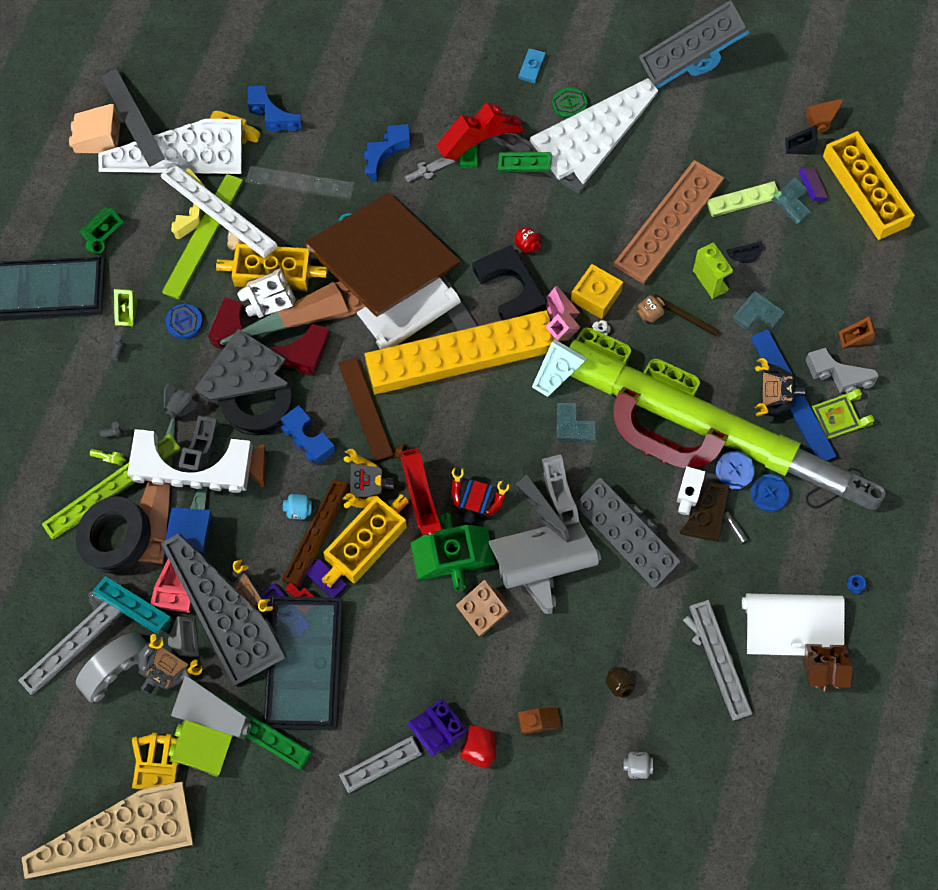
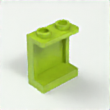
[693,243,733,299]
[168,720,232,777]

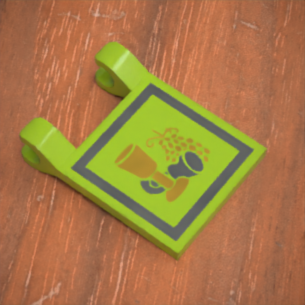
[811,389,874,439]

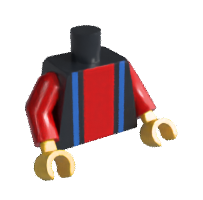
[451,468,511,526]

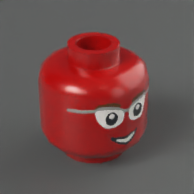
[514,227,541,254]

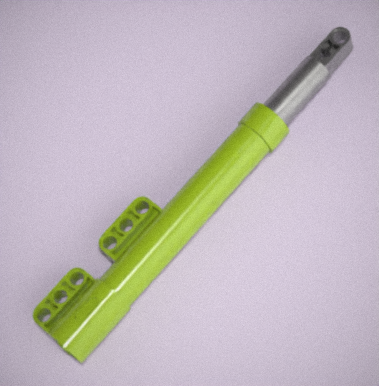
[569,328,886,510]

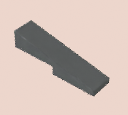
[516,474,570,542]

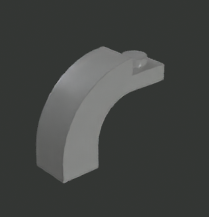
[542,454,579,526]

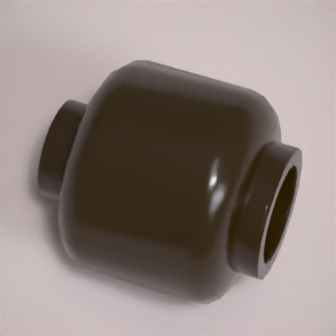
[605,667,636,698]

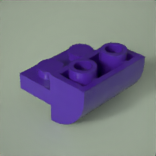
[408,699,467,757]

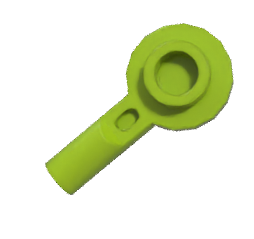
[90,449,127,466]

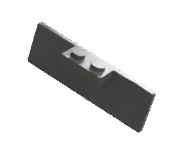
[575,478,681,588]

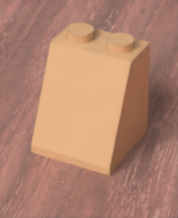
[69,104,120,153]

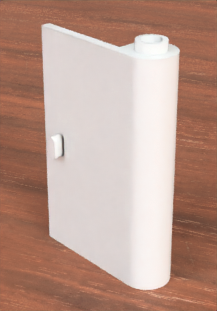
[357,278,461,349]
[742,593,844,655]

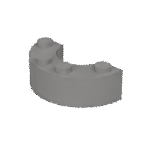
[76,632,147,704]

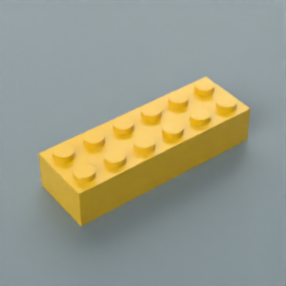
[823,131,915,240]

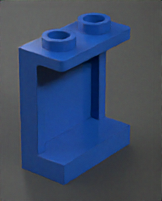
[163,508,214,559]

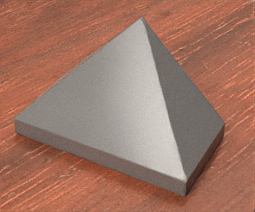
[168,617,199,657]

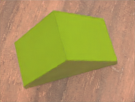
[114,289,138,326]

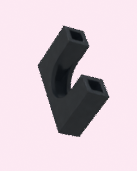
[472,245,548,321]

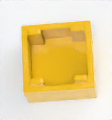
[571,264,623,319]

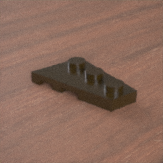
[680,482,730,541]

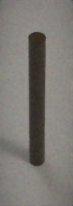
[654,294,720,337]

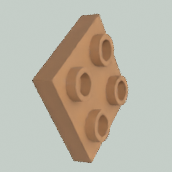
[456,580,511,636]

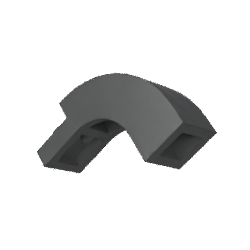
[178,416,218,472]

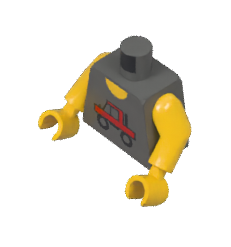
[343,449,394,509]

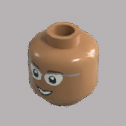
[637,295,665,323]

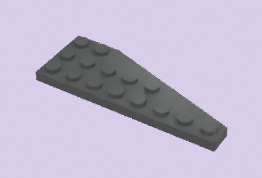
[161,534,287,686]

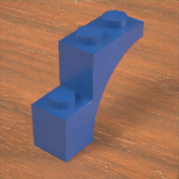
[247,86,302,132]
[364,124,410,182]

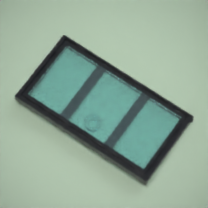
[0,256,106,319]
[263,596,343,730]

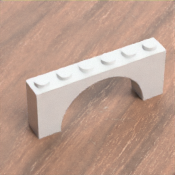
[127,429,253,493]

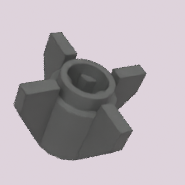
[163,383,198,419]

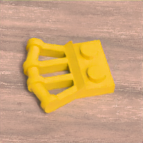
[132,732,180,790]

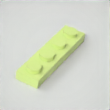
[707,181,781,217]

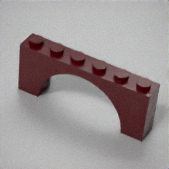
[208,298,330,375]

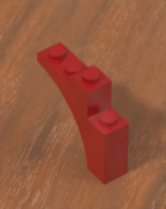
[436,102,525,161]
[399,448,441,535]

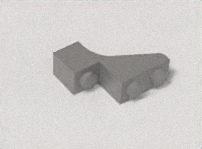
[806,348,878,394]
[499,565,556,614]

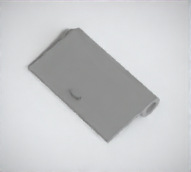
[489,522,601,589]

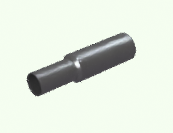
[724,511,748,545]

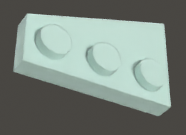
[532,340,587,397]

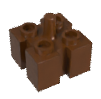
[803,644,853,692]

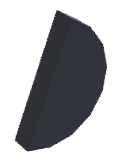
[726,241,763,263]

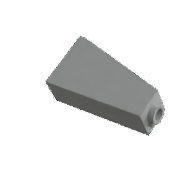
[171,676,251,739]

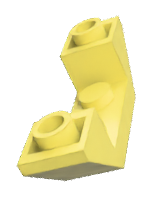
[171,168,205,239]

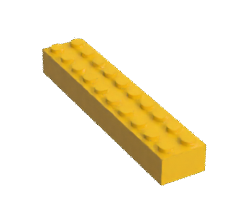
[364,310,556,395]

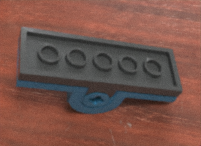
[639,0,749,89]

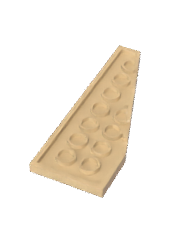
[22,781,194,879]

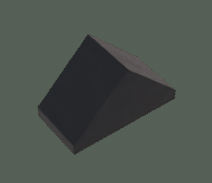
[785,125,818,155]

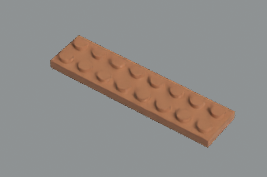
[614,160,724,285]

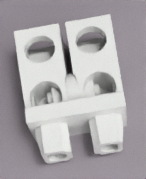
[237,268,296,318]

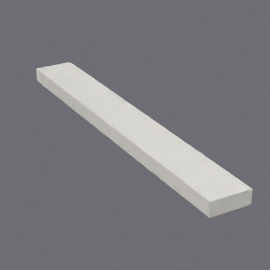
[161,164,277,258]

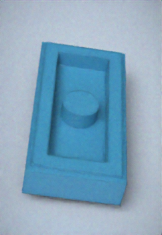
[518,48,545,83]

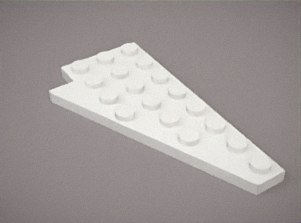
[530,78,658,184]

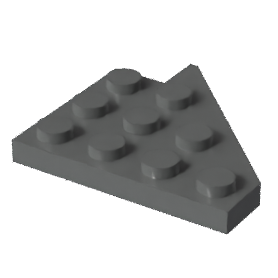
[194,329,288,401]

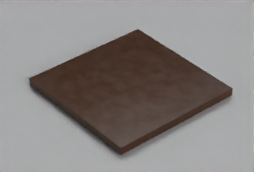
[305,193,460,317]

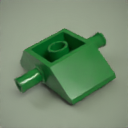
[411,513,495,591]

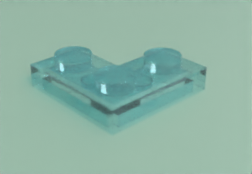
[771,177,811,224]
[732,291,785,330]
[557,403,595,441]

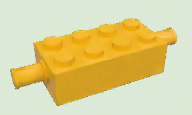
[216,244,328,292]
[321,494,409,588]

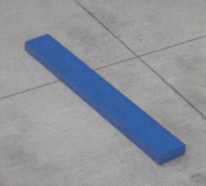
[751,329,837,462]

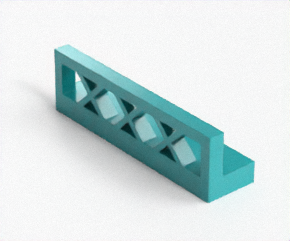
[93,576,171,635]

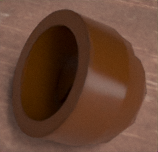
[394,444,410,460]

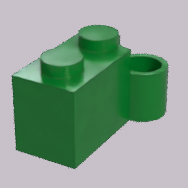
[78,207,123,254]

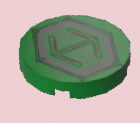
[552,87,587,119]

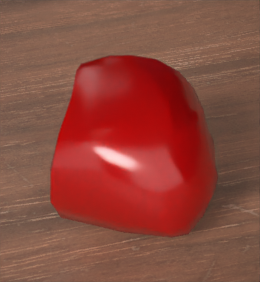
[460,726,496,768]

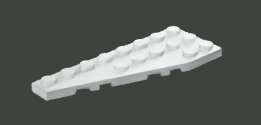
[99,119,242,174]

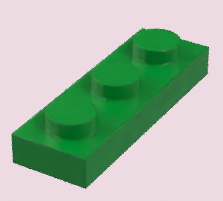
[497,152,552,172]

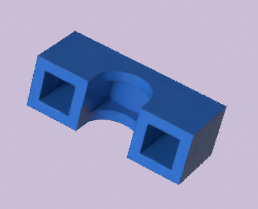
[281,405,335,466]

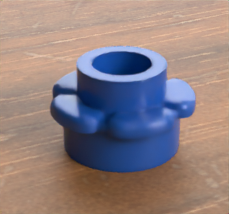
[847,575,866,594]

